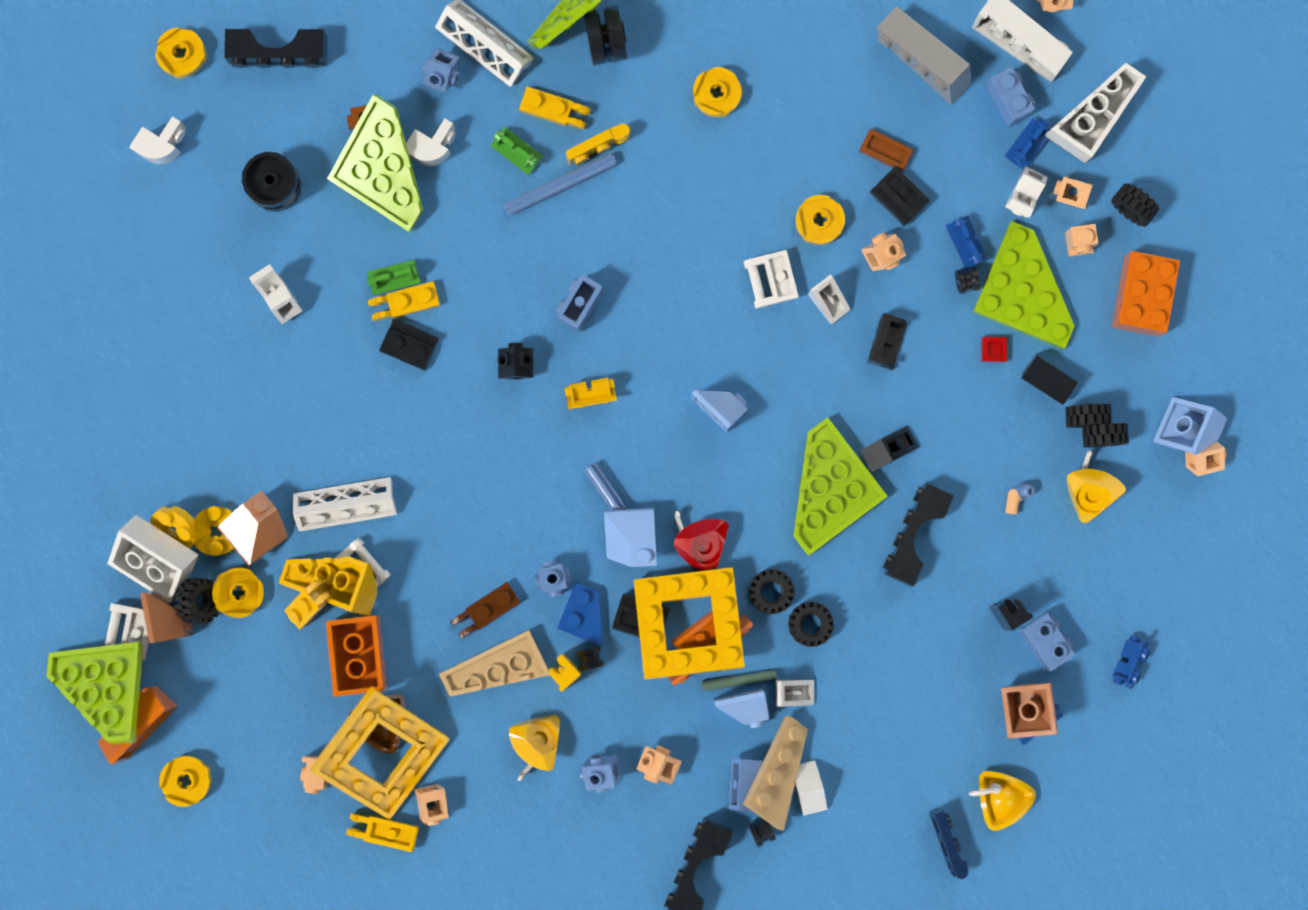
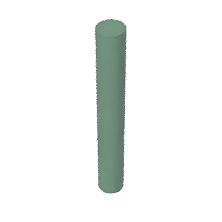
[701,670,777,691]

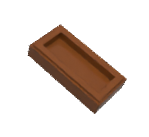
[859,128,914,173]

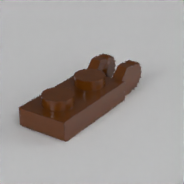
[450,582,521,639]

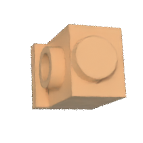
[1053,176,1093,209]
[1065,224,1098,257]
[1185,442,1227,476]
[300,755,328,794]
[415,784,449,825]

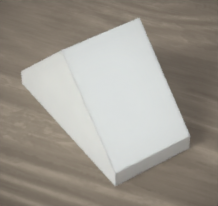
[808,275,851,325]
[775,680,814,707]
[795,760,828,816]

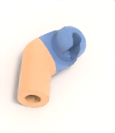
[1005,483,1035,515]

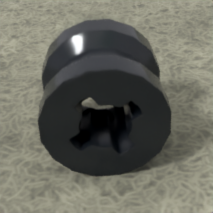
[955,266,980,294]
[576,646,604,671]
[748,818,776,848]

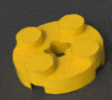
[155,28,207,79]
[693,67,742,117]
[795,195,845,245]
[150,505,199,548]
[193,506,234,556]
[212,568,264,618]
[159,755,211,807]

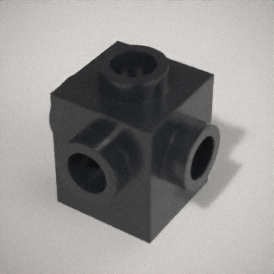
[498,343,534,380]

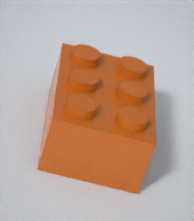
[1112,251,1180,337]
[326,615,388,697]

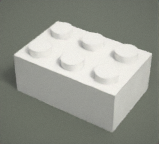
[107,515,199,603]

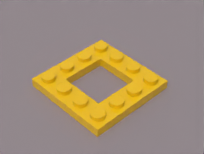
[634,567,745,680]
[310,686,450,820]

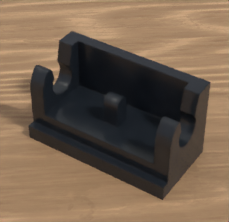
[867,313,907,371]
[1021,355,1079,405]
[989,599,1034,631]

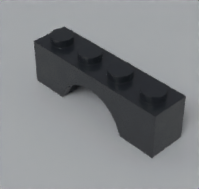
[224,29,327,68]
[882,483,954,587]
[664,818,733,910]

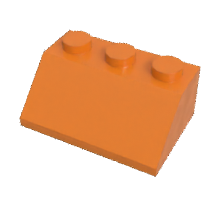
[98,686,178,765]

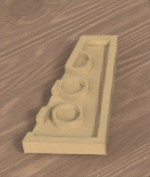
[439,630,550,696]
[743,716,808,830]

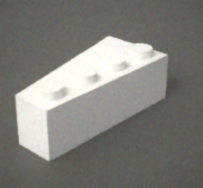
[971,0,1073,82]
[1045,63,1146,163]

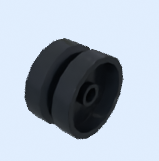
[584,5,627,66]
[242,152,302,212]

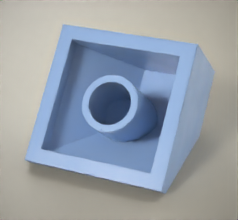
[691,390,748,433]
[1153,397,1228,455]
[604,508,657,567]
[713,689,769,728]

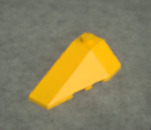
[279,557,378,616]

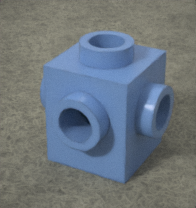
[422,48,459,93]
[534,560,572,598]
[580,754,621,793]

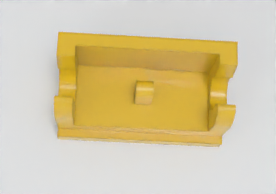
[549,653,582,692]

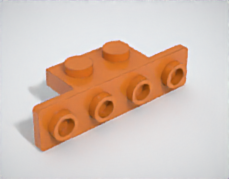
[668,611,753,686]

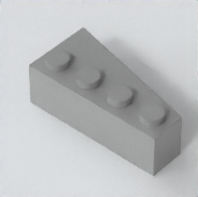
[877,6,971,106]

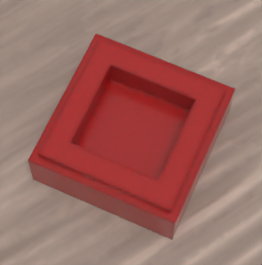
[981,337,1007,363]

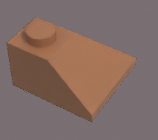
[217,490,288,566]
[140,592,193,643]
[1001,683,1058,739]

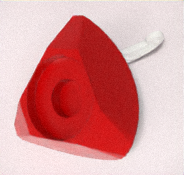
[674,511,729,571]

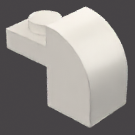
[129,116,186,164]
[406,119,456,166]
[1005,166,1048,218]
[249,264,302,324]

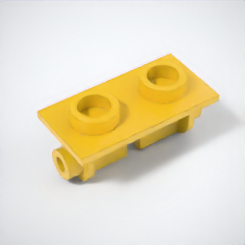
[564,377,617,409]

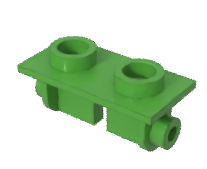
[490,127,543,175]
[367,260,421,296]

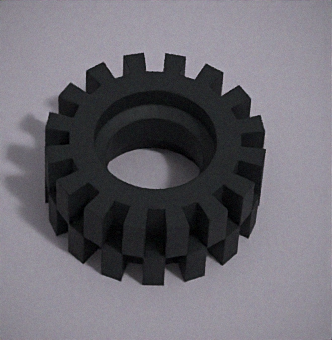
[1111,183,1160,227]
[1065,404,1112,428]
[1082,423,1129,448]
[749,569,795,614]
[175,578,219,624]
[788,602,834,647]

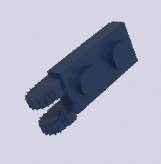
[929,809,969,880]

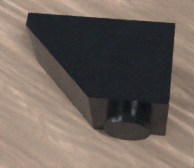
[860,426,919,472]

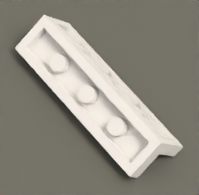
[435,0,534,87]
[293,477,397,532]

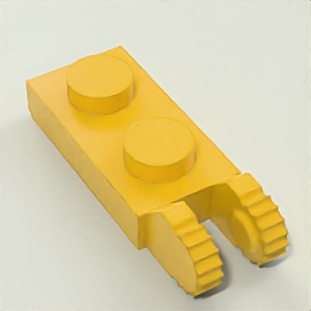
[519,87,591,130]
[566,123,630,165]
[368,281,440,321]
[284,579,331,630]
[346,813,419,852]

